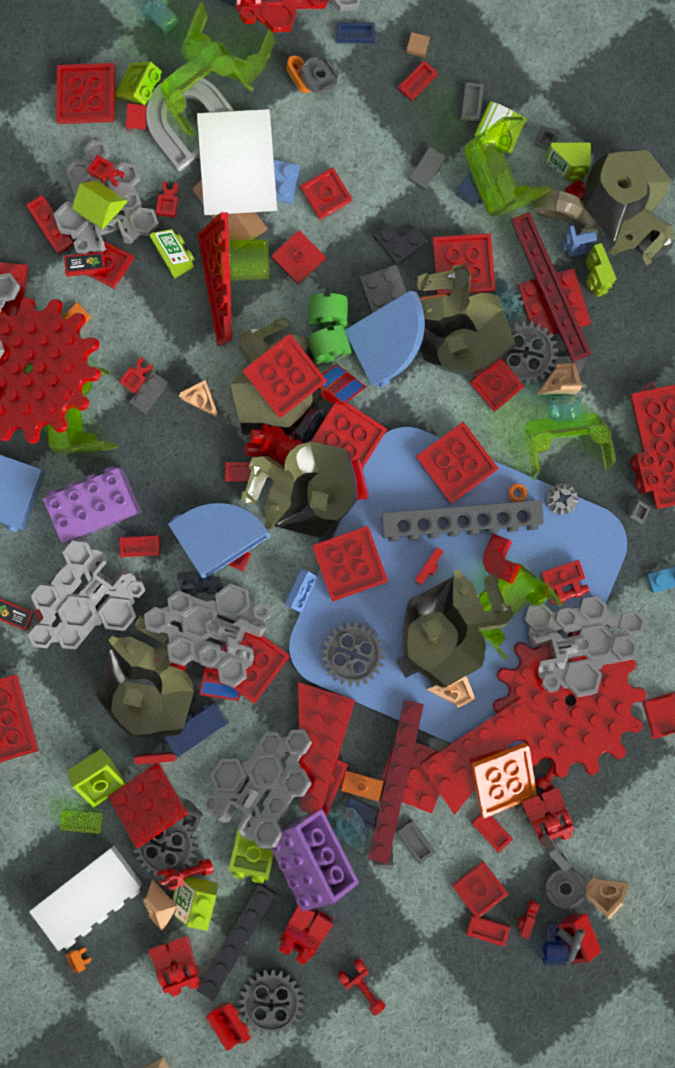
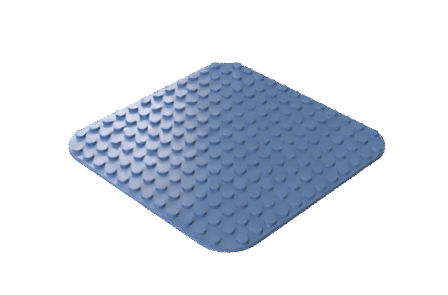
[289,427,627,750]

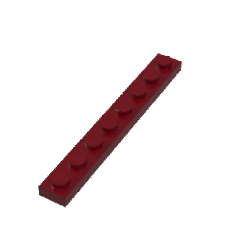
[510,212,591,363]
[368,700,424,864]

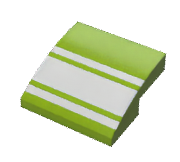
[474,101,527,154]

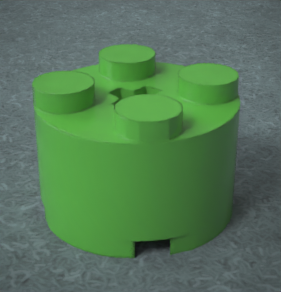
[308,293,348,330]
[306,325,352,364]

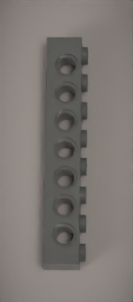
[382,500,544,542]

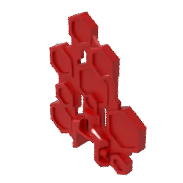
[235,0,328,32]

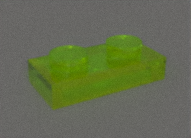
[60,809,103,834]

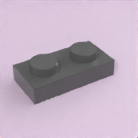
[129,371,169,415]

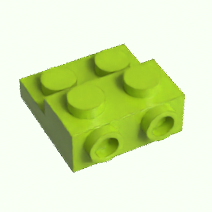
[115,62,162,105]
[586,243,616,297]
[229,831,274,883]

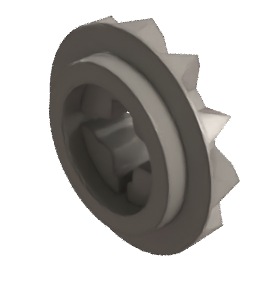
[546,483,578,515]

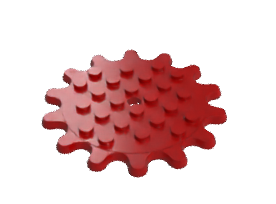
[0,297,101,444]
[493,631,647,778]

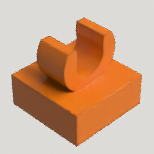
[64,948,91,973]

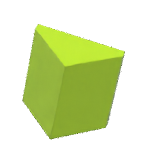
[72,181,127,230]

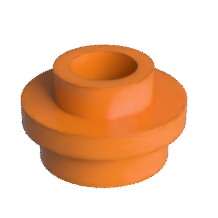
[507,483,528,502]

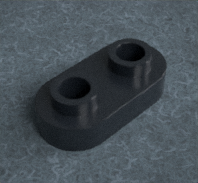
[295,406,325,443]

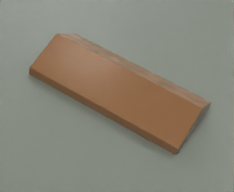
[192,180,268,251]

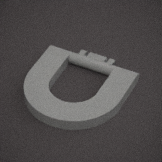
[146,74,234,173]

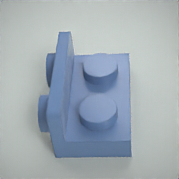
[561,225,597,257]
[285,569,318,612]

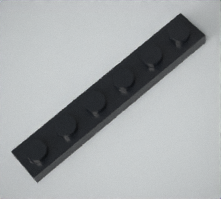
[196,883,276,1001]

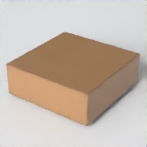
[406,32,430,58]

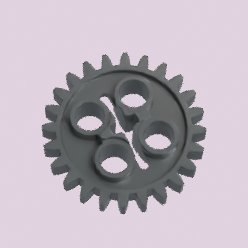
[502,321,559,385]
[321,622,385,687]
[134,817,199,879]
[238,967,304,1037]

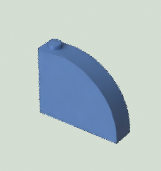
[345,291,425,388]
[0,455,46,532]
[168,503,271,578]

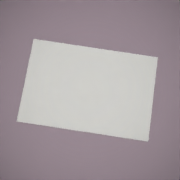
[197,109,277,215]

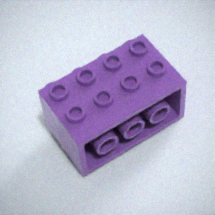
[43,466,141,544]
[270,809,359,912]

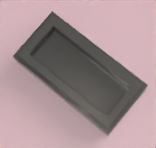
[460,82,484,123]
[409,147,446,190]
[396,819,436,865]
[541,834,570,872]

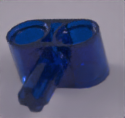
[542,922,568,965]

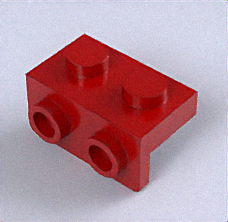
[630,450,665,494]
[205,1003,251,1051]

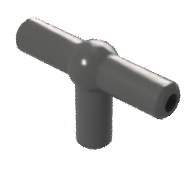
[558,928,585,961]

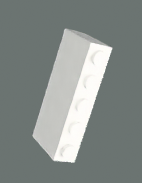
[30,846,143,951]

